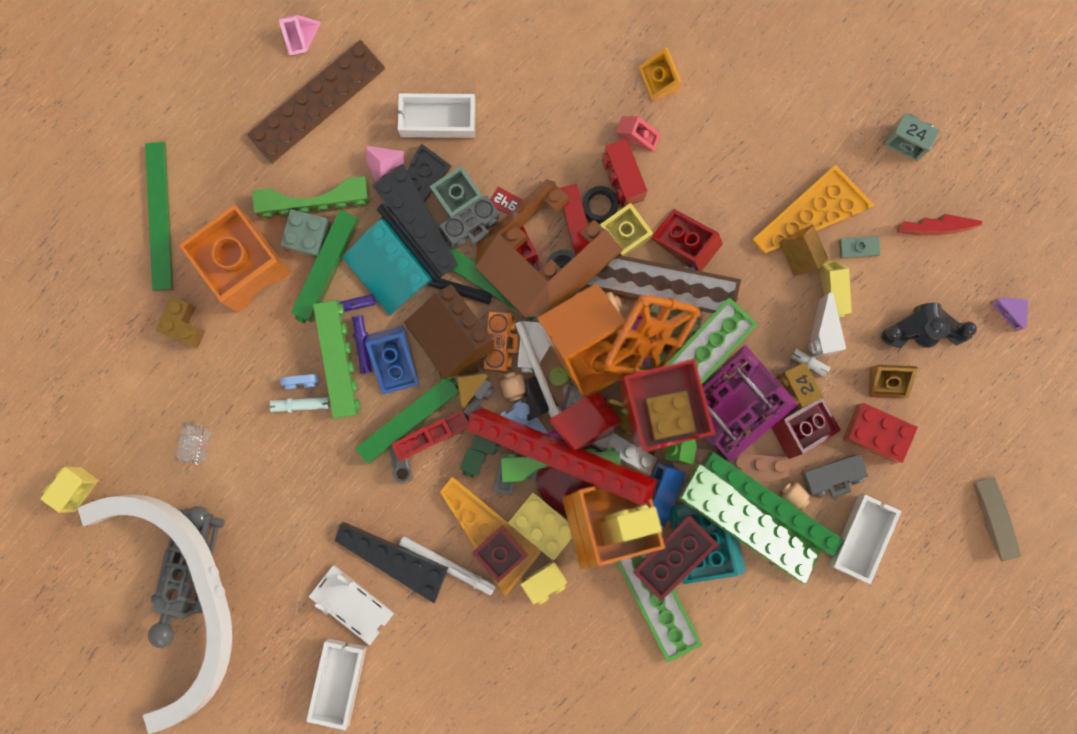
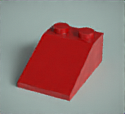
[652,209,723,271]
[549,392,622,452]

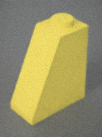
[819,260,852,317]

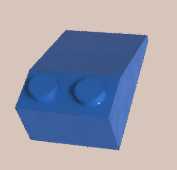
[365,325,420,394]

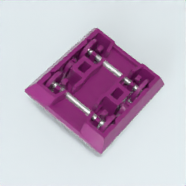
[702,345,798,463]

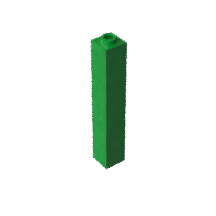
[291,210,360,324]
[355,378,459,464]

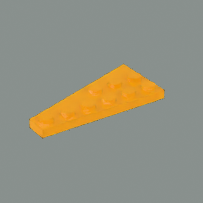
[752,165,875,255]
[440,477,542,597]

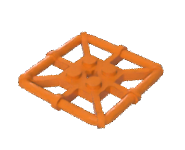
[603,294,700,375]

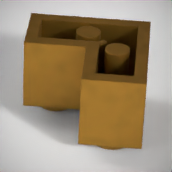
[156,296,205,348]

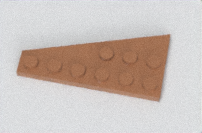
[672,449,790,504]

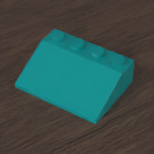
[342,219,433,316]
[670,504,746,584]

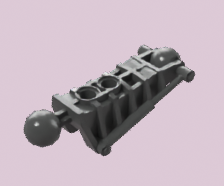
[148,506,225,648]

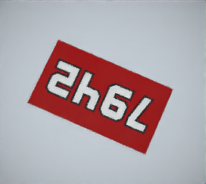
[491,186,523,215]

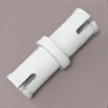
[790,348,831,378]

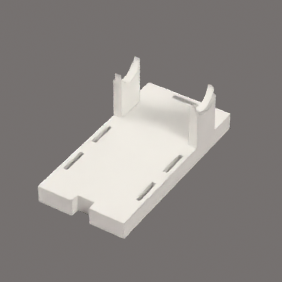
[309,565,394,645]

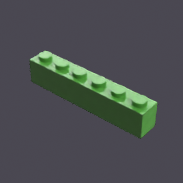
[313,300,361,419]

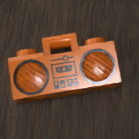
[484,312,520,373]

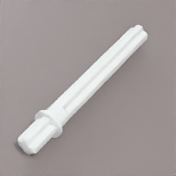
[399,537,496,595]

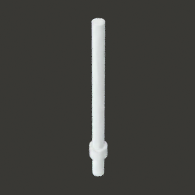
[515,321,561,418]

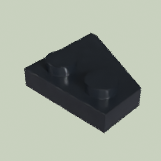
[524,375,558,421]

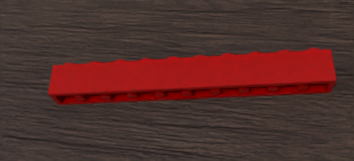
[467,408,657,505]

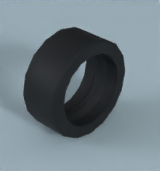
[582,186,618,224]

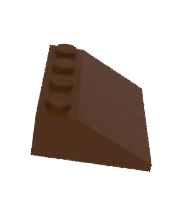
[404,284,494,380]

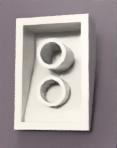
[809,292,846,358]

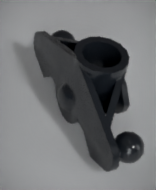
[881,303,977,349]

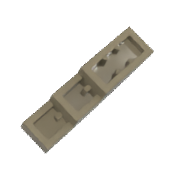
[974,477,1021,562]

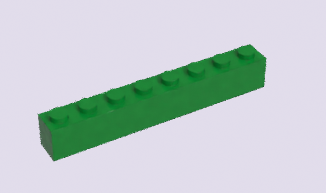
[700,452,844,556]

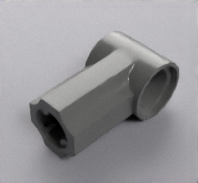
[389,447,413,484]

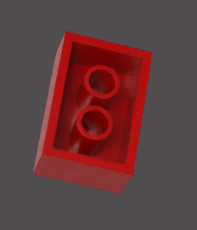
[602,138,647,208]
[843,403,918,463]

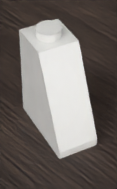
[518,321,551,373]

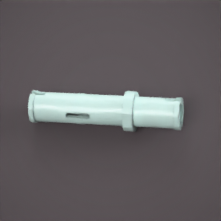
[270,397,330,413]

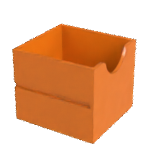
[179,204,291,312]
[537,283,643,398]
[562,474,665,569]

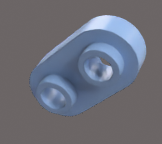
[280,374,319,390]

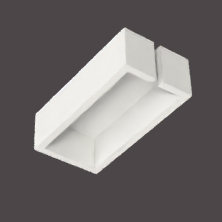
[398,93,476,138]
[828,494,902,584]
[306,638,367,730]

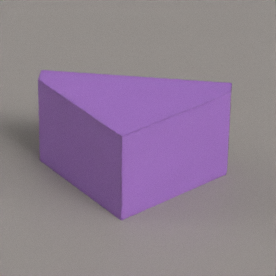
[991,297,1028,331]

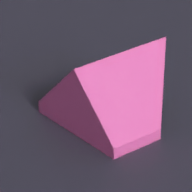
[279,15,321,55]
[366,146,404,183]

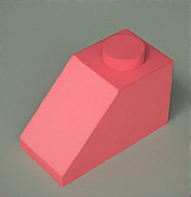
[616,116,661,151]

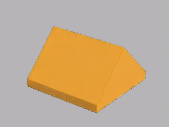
[638,47,681,100]

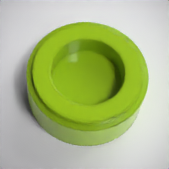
[549,367,568,387]

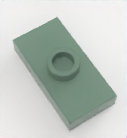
[839,236,880,259]

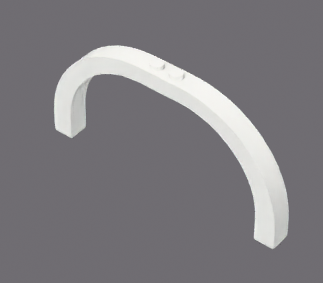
[77,494,232,734]

